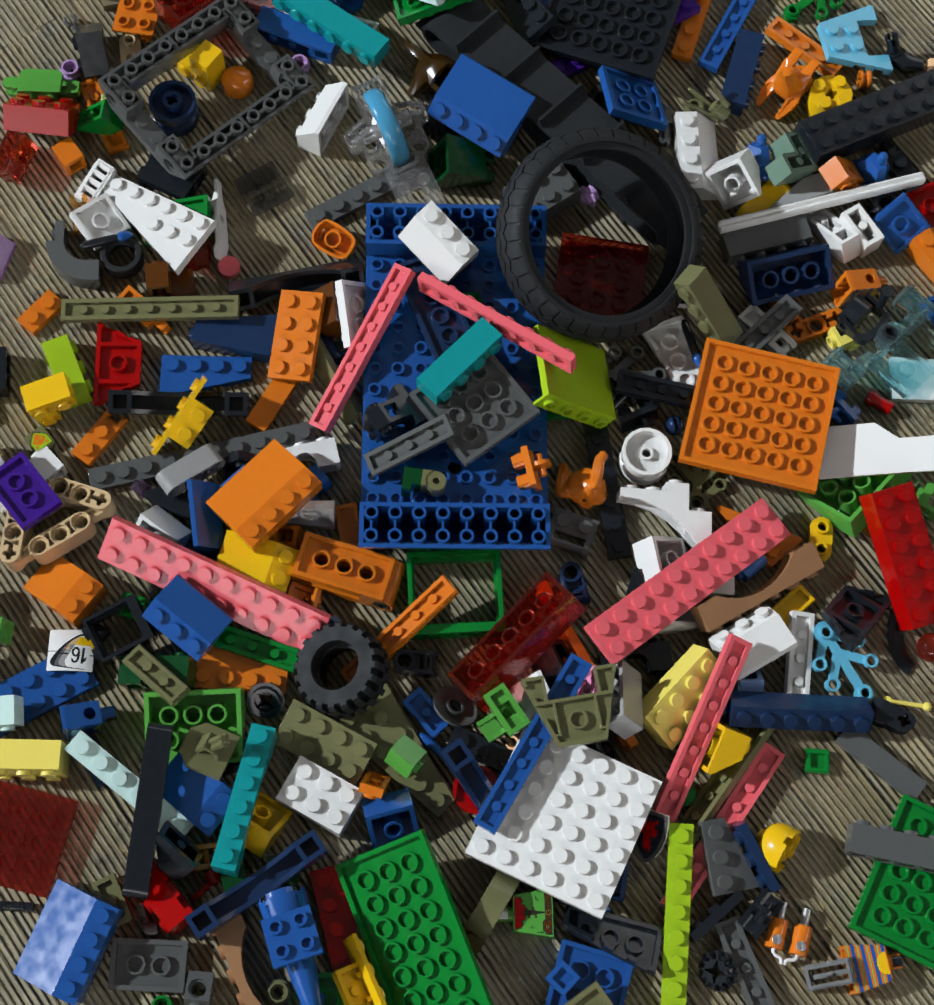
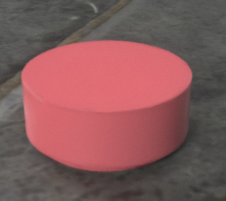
[218,256,241,279]

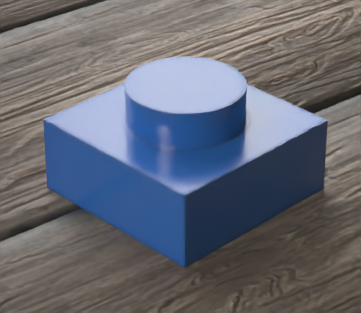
[545,960,581,997]

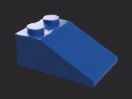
[163,752,233,836]

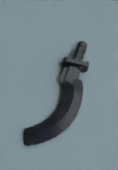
[887,608,916,675]

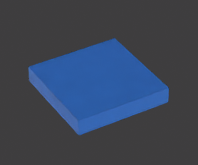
[872,192,931,255]

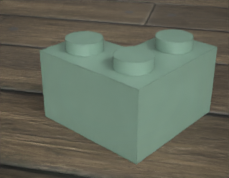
[765,130,818,187]

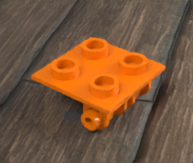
[112,0,162,43]

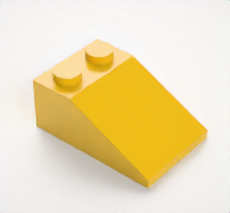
[216,530,299,594]

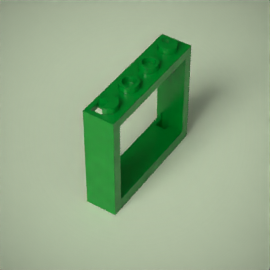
[406,549,505,640]

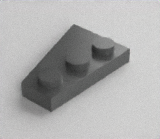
[698,817,760,896]

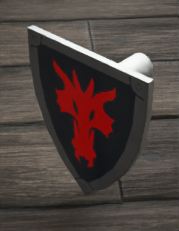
[635,809,670,864]

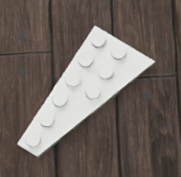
[103,175,217,275]

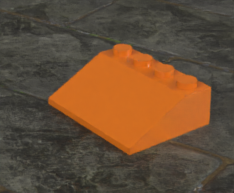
[205,439,323,553]

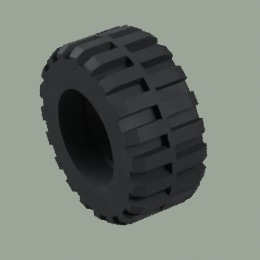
[294,622,391,718]

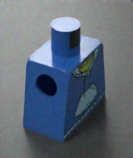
[59,700,117,740]

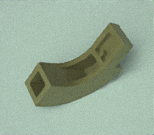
[464,870,520,954]

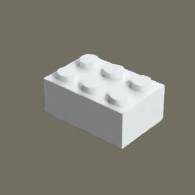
[276,755,364,838]

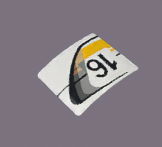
[46,630,94,672]

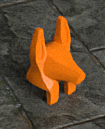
[755,47,820,121]

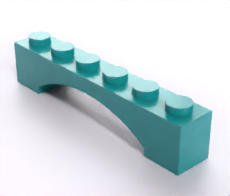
[211,723,278,878]

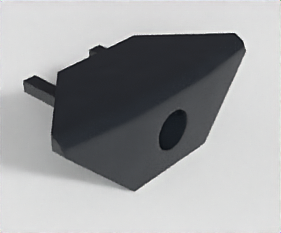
[142,486,191,519]

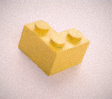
[177,39,226,91]
[20,371,77,426]

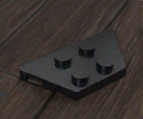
[822,585,892,653]

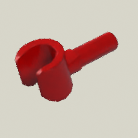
[192,870,221,901]

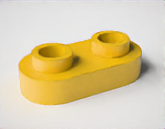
[808,517,833,562]

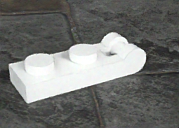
[737,305,797,356]

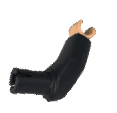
[885,32,934,74]

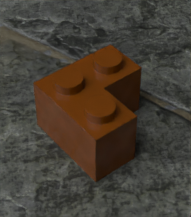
[144,260,197,297]

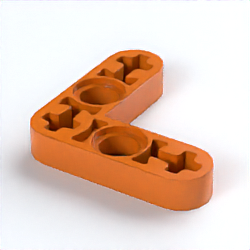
[768,301,842,345]

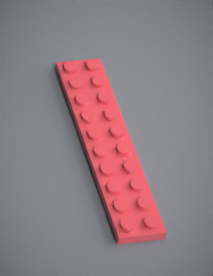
[583,498,791,664]
[97,515,331,650]

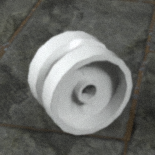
[618,428,672,485]

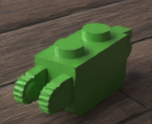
[2,69,81,100]

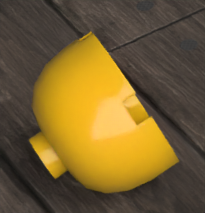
[755,823,801,874]

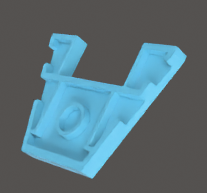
[816,5,893,75]

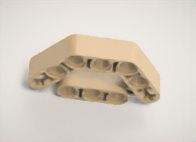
[0,477,117,572]

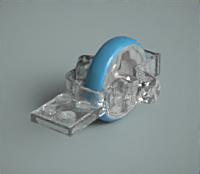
[343,74,447,204]

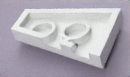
[335,279,366,349]

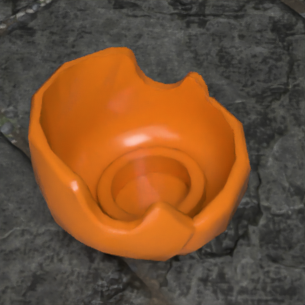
[221,65,255,99]

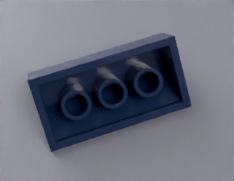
[737,244,835,306]

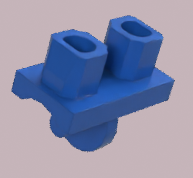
[831,389,861,426]

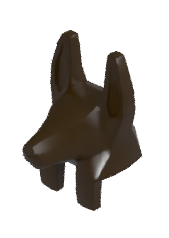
[404,40,456,98]

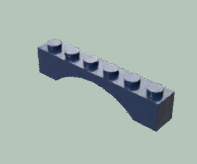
[438,738,493,811]
[184,830,328,941]

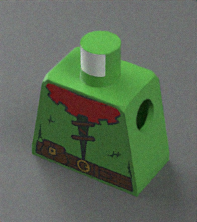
[498,890,554,939]

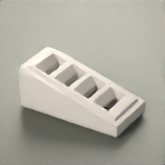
[74,158,118,204]

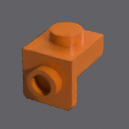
[286,581,322,608]

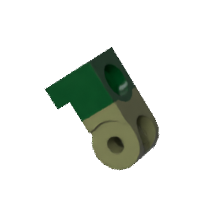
[401,467,446,497]

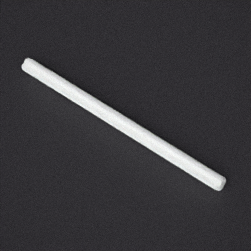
[717,172,926,234]

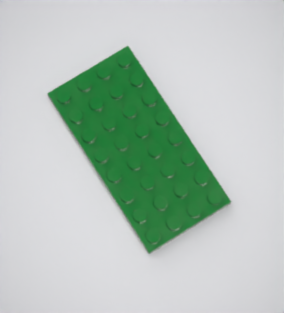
[335,828,494,1005]

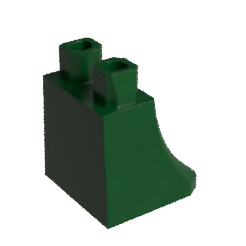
[427,133,495,189]

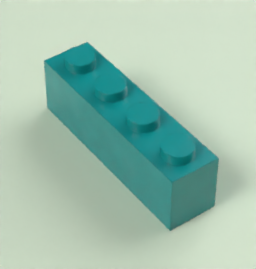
[416,317,502,405]

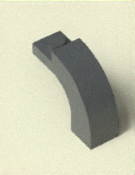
[46,220,103,289]

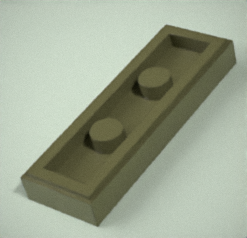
[122,644,191,708]

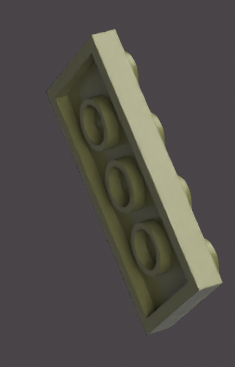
[276,699,379,787]

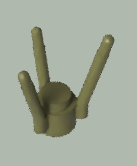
[682,80,731,123]

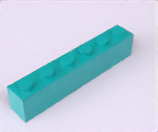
[272,0,390,69]

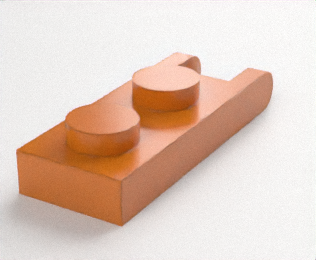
[71,409,129,468]

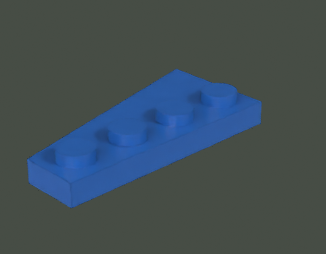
[159,355,253,392]

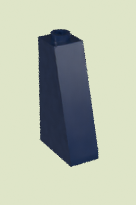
[189,314,277,364]

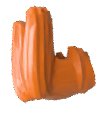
[555,451,608,509]

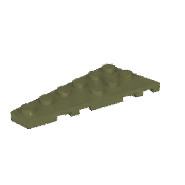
[334,684,455,819]

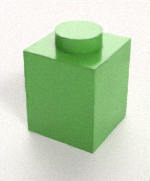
[384,734,427,779]

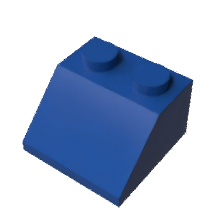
[361,788,419,849]

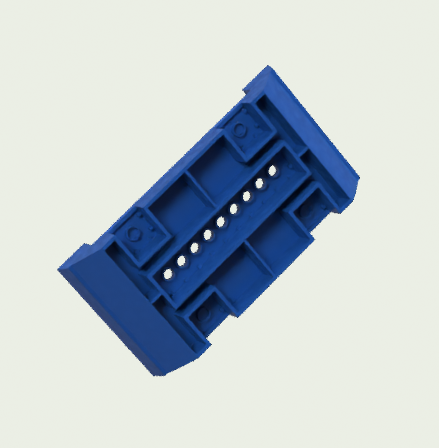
[359,203,551,551]

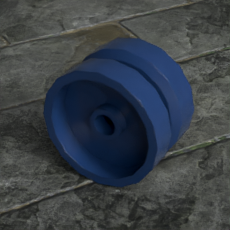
[148,80,200,137]

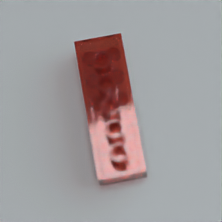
[447,572,586,713]

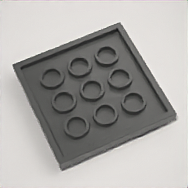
[409,354,540,467]

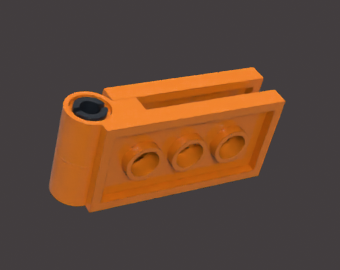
[291,531,406,611]

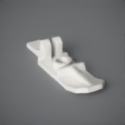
[211,178,229,261]

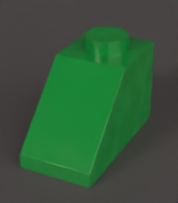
[76,99,125,135]

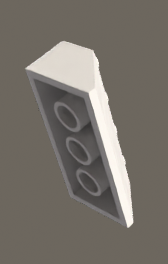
[672,111,718,200]
[632,535,699,634]

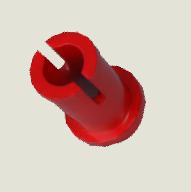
[864,390,894,415]

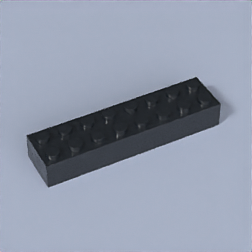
[793,69,934,167]

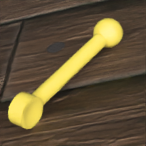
[882,696,932,711]

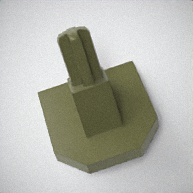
[179,723,240,781]

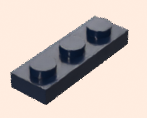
[731,821,781,893]

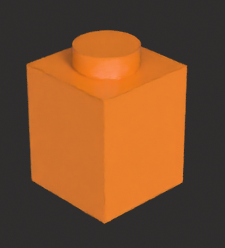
[51,136,87,177]

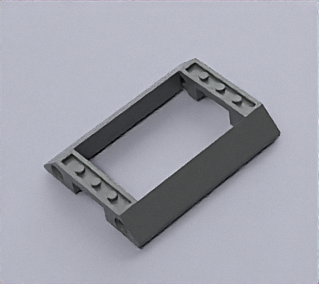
[98,0,316,180]

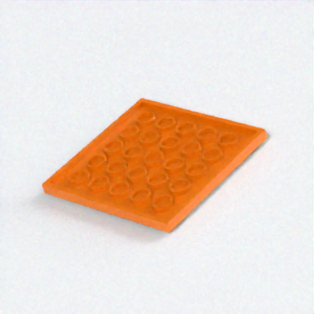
[678,337,841,495]

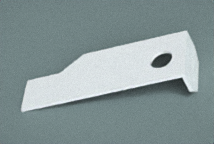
[819,423,934,480]

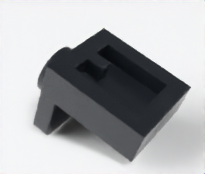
[223,450,257,481]

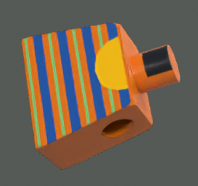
[830,268,888,309]
[839,945,903,995]

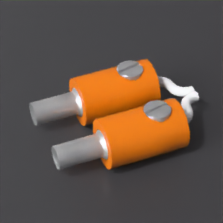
[764,901,813,965]

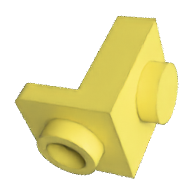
[826,326,863,355]

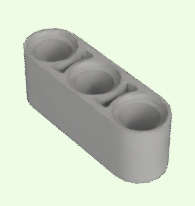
[155,443,225,498]

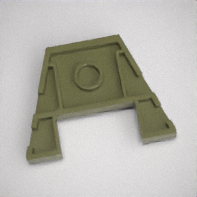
[521,663,616,749]

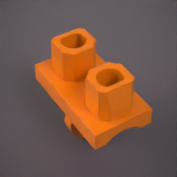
[511,445,552,492]

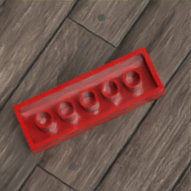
[859,481,934,631]

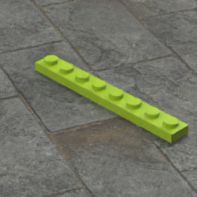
[660,822,694,1005]

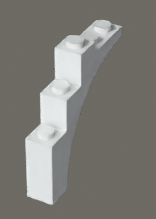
[616,479,735,598]

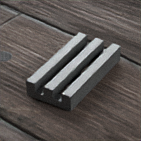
[803,957,858,992]

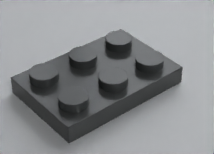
[107,937,189,993]

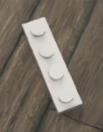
[784,610,815,694]

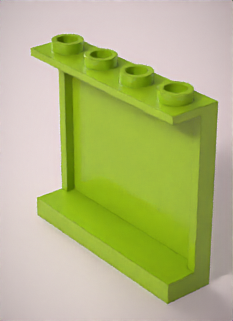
[532,324,616,429]

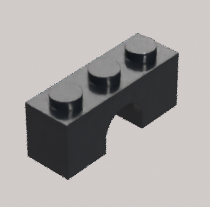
[597,638,673,676]

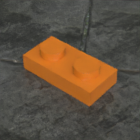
[17,289,62,337]
[358,770,391,800]

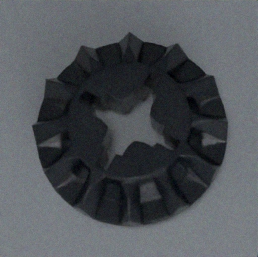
[246,681,285,718]
[698,950,738,992]

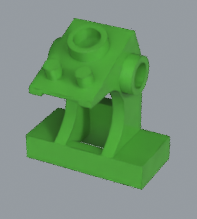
[476,682,531,743]

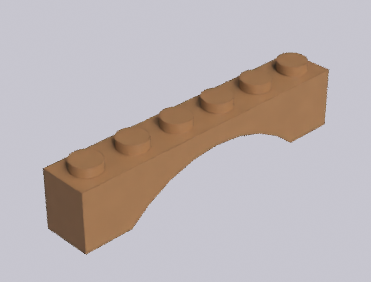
[690,542,825,634]
[211,914,263,1005]

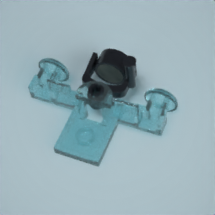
[821,284,934,400]

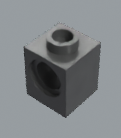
[184,970,216,1005]

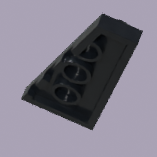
[561,903,663,977]

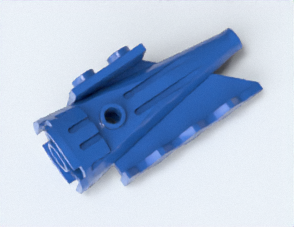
[257,886,325,1005]

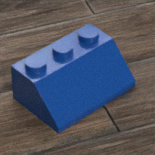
[187,479,227,558]
[142,574,234,661]

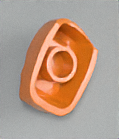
[312,219,358,260]

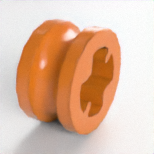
[857,70,872,89]

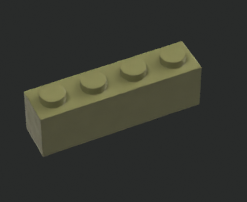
[673,264,743,343]

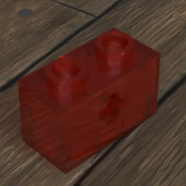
[0,130,39,184]

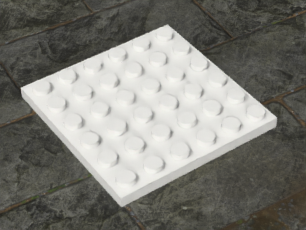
[465,720,662,920]

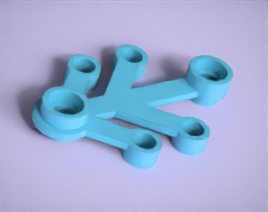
[811,621,879,702]

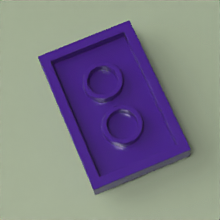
[0,451,63,532]

